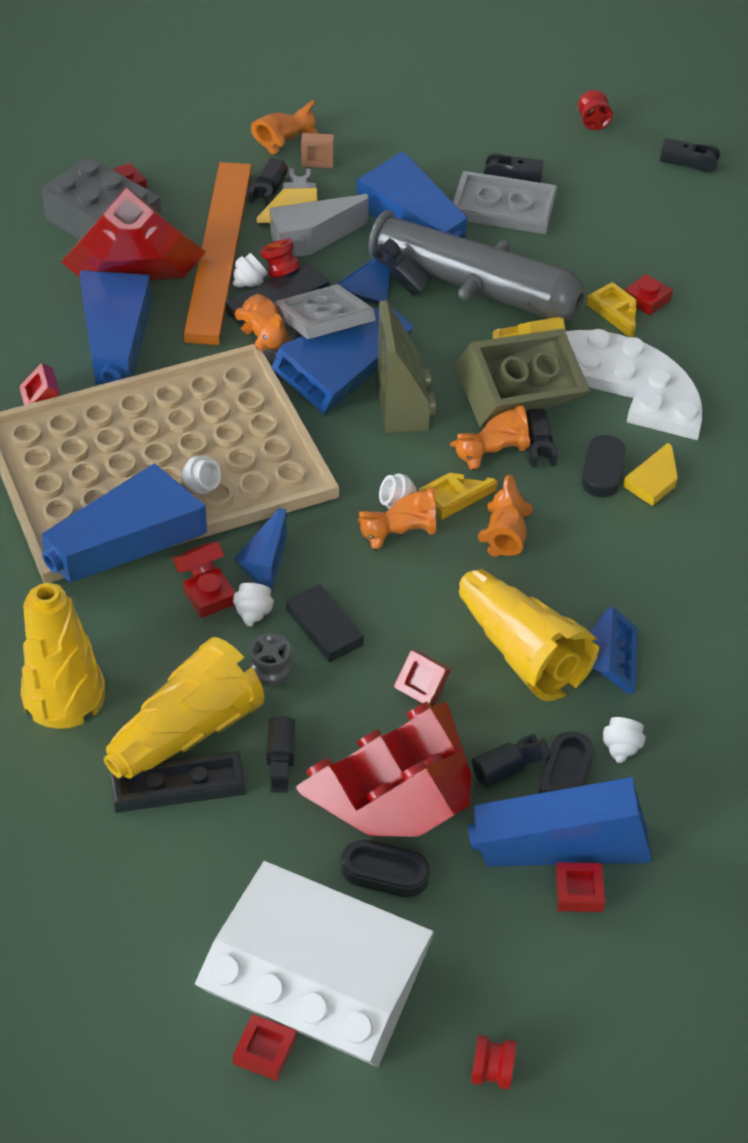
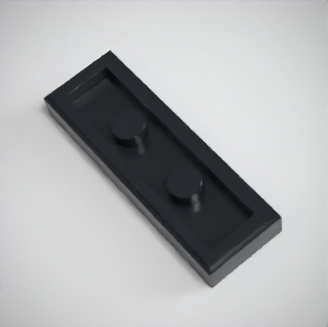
[225,263,330,326]
[111,751,246,813]

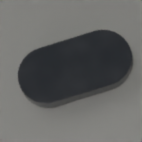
[582,435,626,497]
[539,732,594,794]
[341,840,430,897]

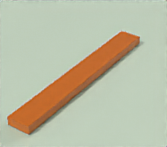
[184,162,252,345]

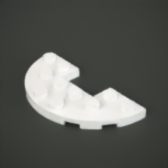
[565,329,702,440]

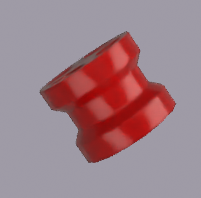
[578,90,613,130]
[260,239,300,278]
[471,1034,517,1090]

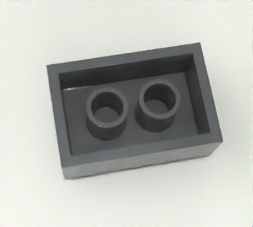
[41,157,162,239]

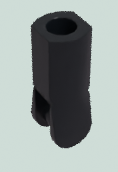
[660,138,721,173]
[484,153,544,183]

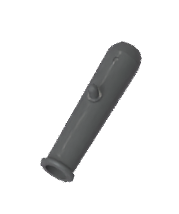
[368,210,584,322]

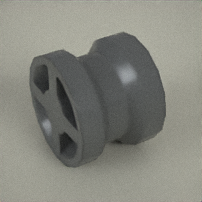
[250,633,291,686]

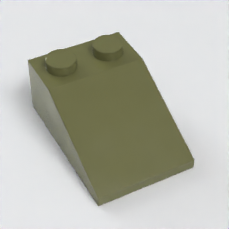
[377,301,436,433]
[454,329,590,428]

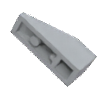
[270,194,369,257]

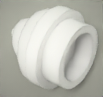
[233,253,268,288]
[181,455,221,494]
[379,474,417,509]
[233,583,274,626]
[603,717,646,763]

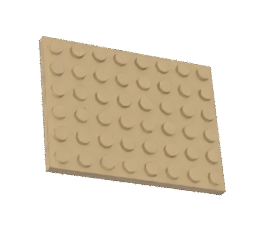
[0,344,339,583]

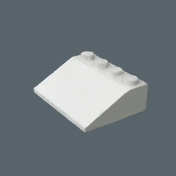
[195,861,434,1067]

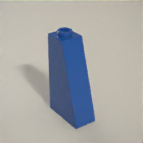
[357,152,467,239]
[80,270,152,385]
[271,307,414,415]
[41,463,207,583]
[468,777,652,866]

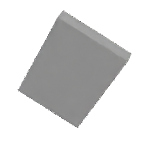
[453,171,558,235]
[274,284,376,339]

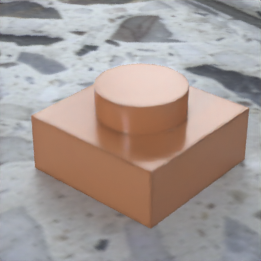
[301,133,334,169]

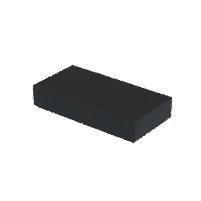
[286,584,364,663]

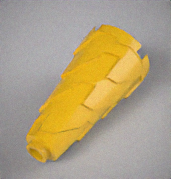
[459,569,599,702]
[21,583,106,729]
[104,637,265,779]

